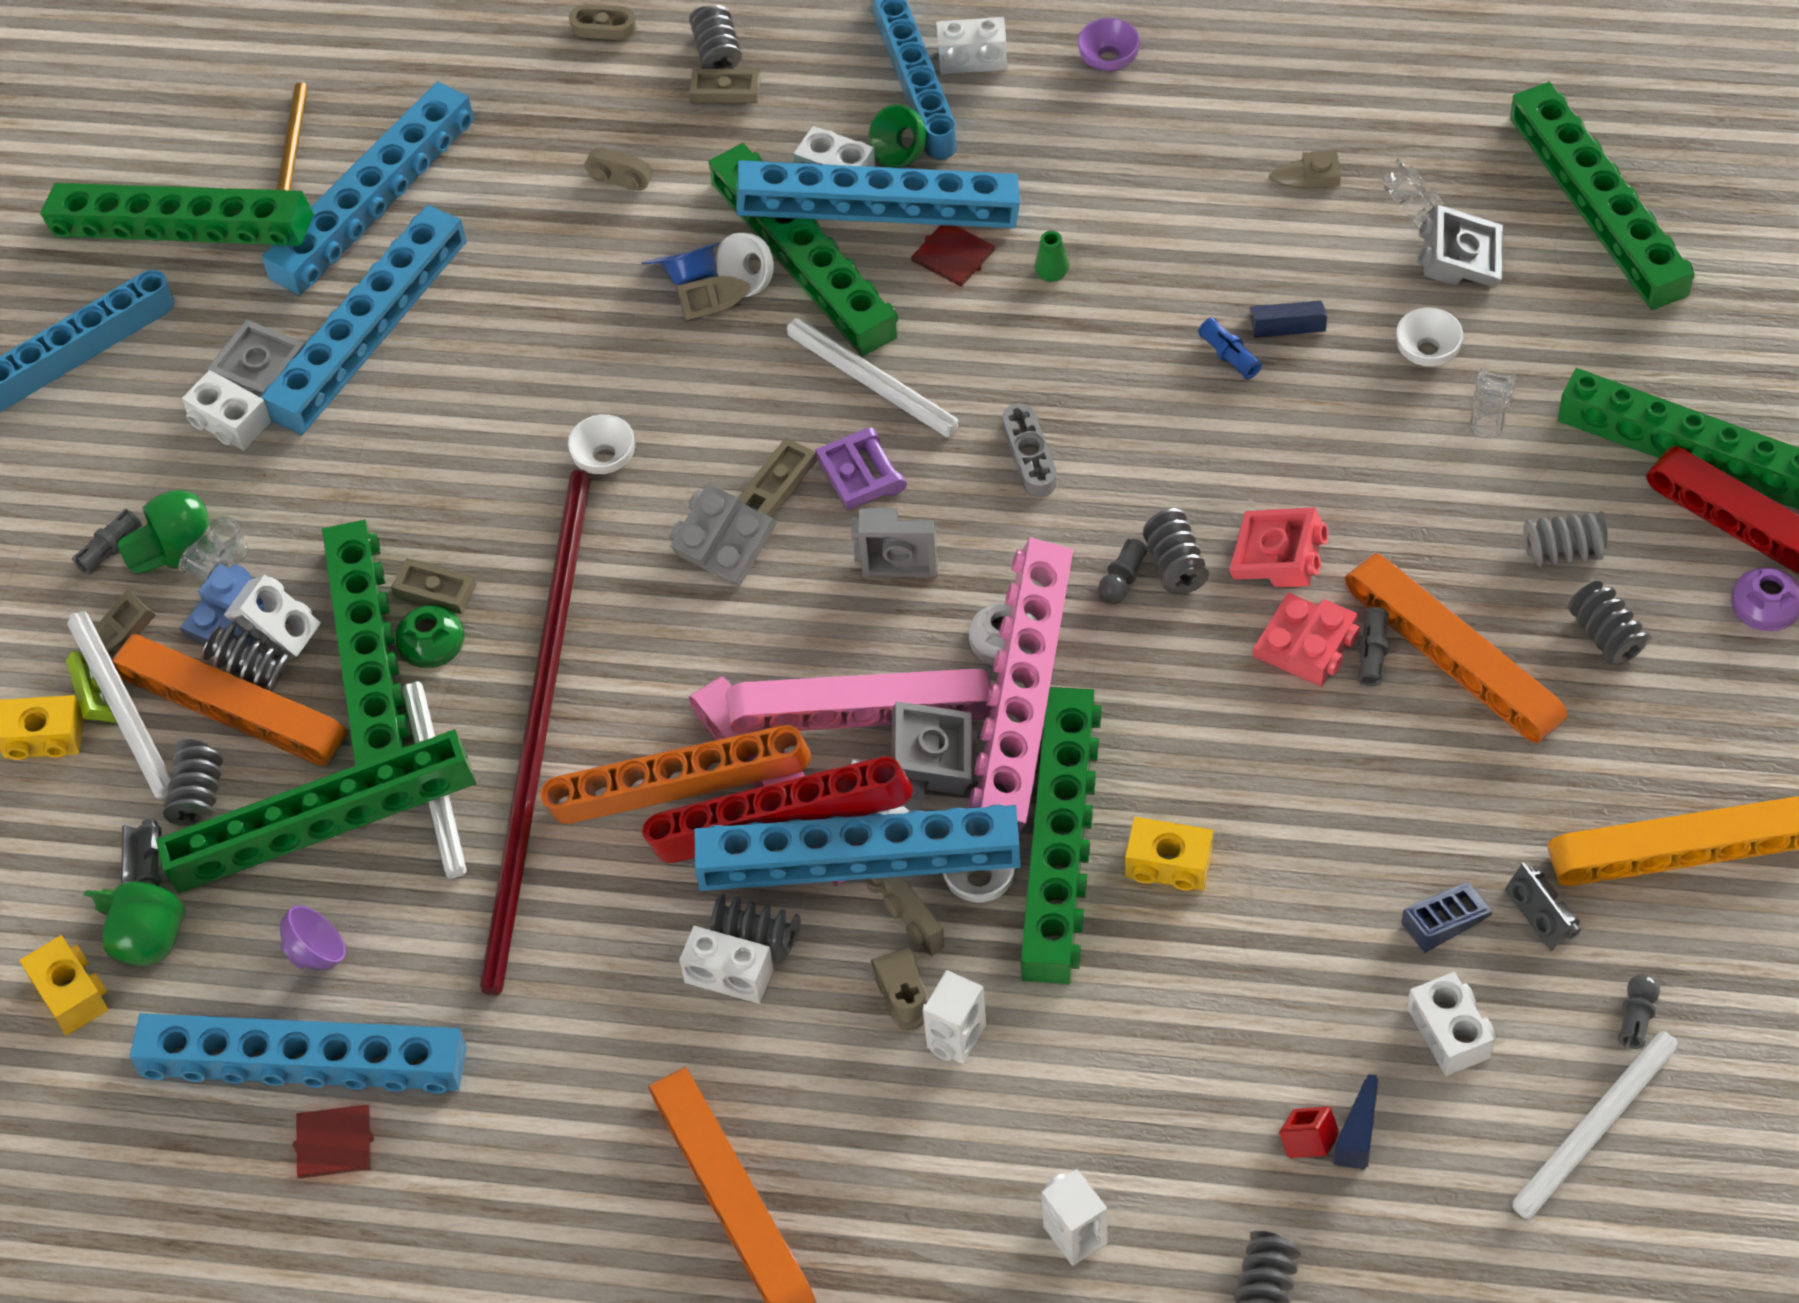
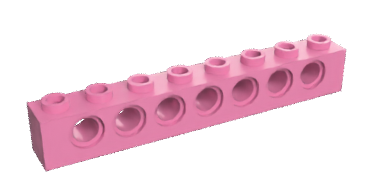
[968,537,1074,833]

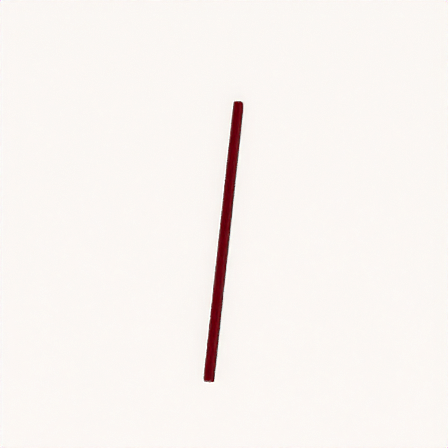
[480,469,591,995]

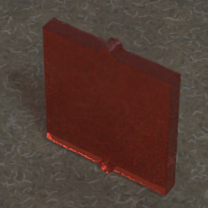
[911,225,995,287]
[292,1104,374,1179]

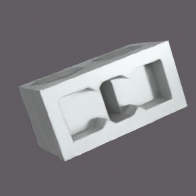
[937,17,1007,75]
[793,126,875,167]
[182,370,272,451]
[224,574,321,660]
[679,926,774,1004]
[923,970,986,1064]
[1407,971,1496,1077]
[1041,1169,1108,1266]

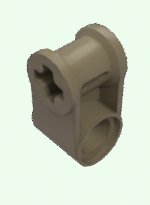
[871,947,926,1030]

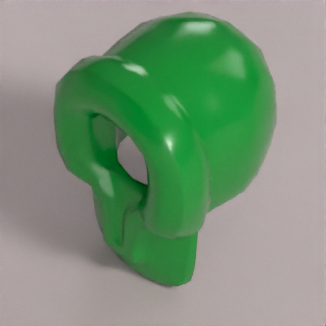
[118,489,214,574]
[84,881,186,966]

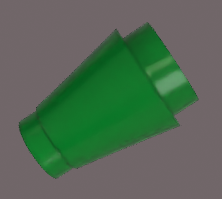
[1034,231,1070,282]

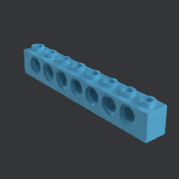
[261,81,474,296]
[736,160,1020,228]
[261,204,467,436]
[695,804,1021,891]
[129,1013,467,1094]

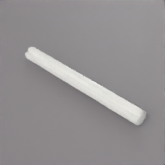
[787,318,958,437]
[67,611,171,799]
[402,681,467,879]
[1512,1031,1678,1219]

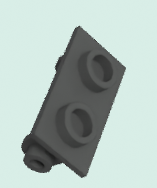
[121,819,162,886]
[1505,863,1581,951]

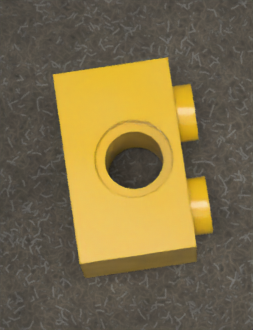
[0,695,84,760]
[1125,816,1213,891]
[19,935,109,1036]

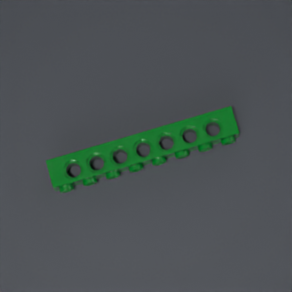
[1510,81,1694,311]
[708,143,898,357]
[40,183,314,246]
[1557,368,1799,510]
[322,519,409,766]
[1021,687,1102,984]
[156,729,476,894]

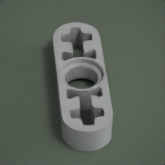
[1003,403,1056,497]

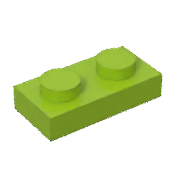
[66,651,117,723]

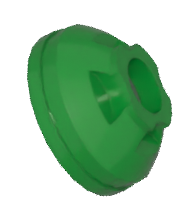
[868,104,926,168]
[395,605,465,668]

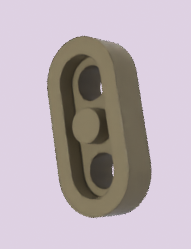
[569,4,636,40]
[585,148,653,190]

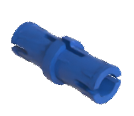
[1198,317,1262,380]

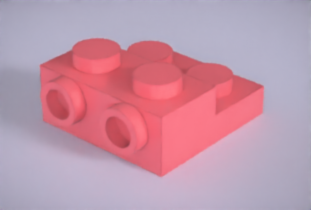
[1229,507,1329,587]
[1253,592,1361,687]

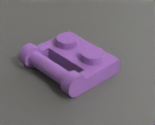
[815,428,907,510]

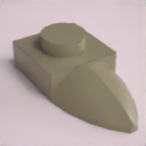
[1269,150,1341,188]
[676,276,750,321]
[96,590,156,652]

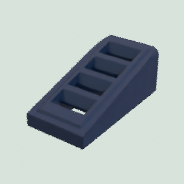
[1401,882,1492,953]
[1333,1074,1379,1170]

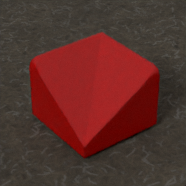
[1279,1106,1339,1158]

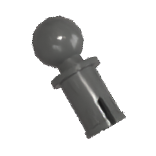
[1098,538,1148,603]
[1618,974,1660,1049]

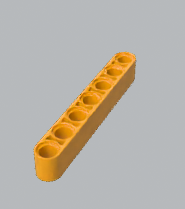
[1547,796,1799,886]

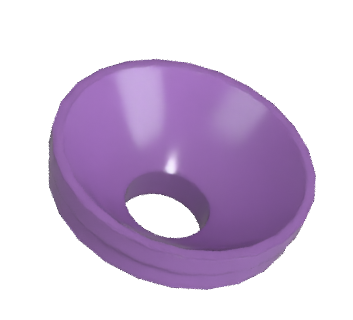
[1078,18,1140,72]
[1731,567,1799,631]
[280,905,346,970]

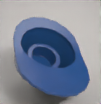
[642,242,719,286]

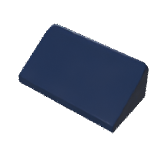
[1250,300,1327,338]

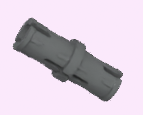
[72,509,142,575]
[1357,607,1389,686]

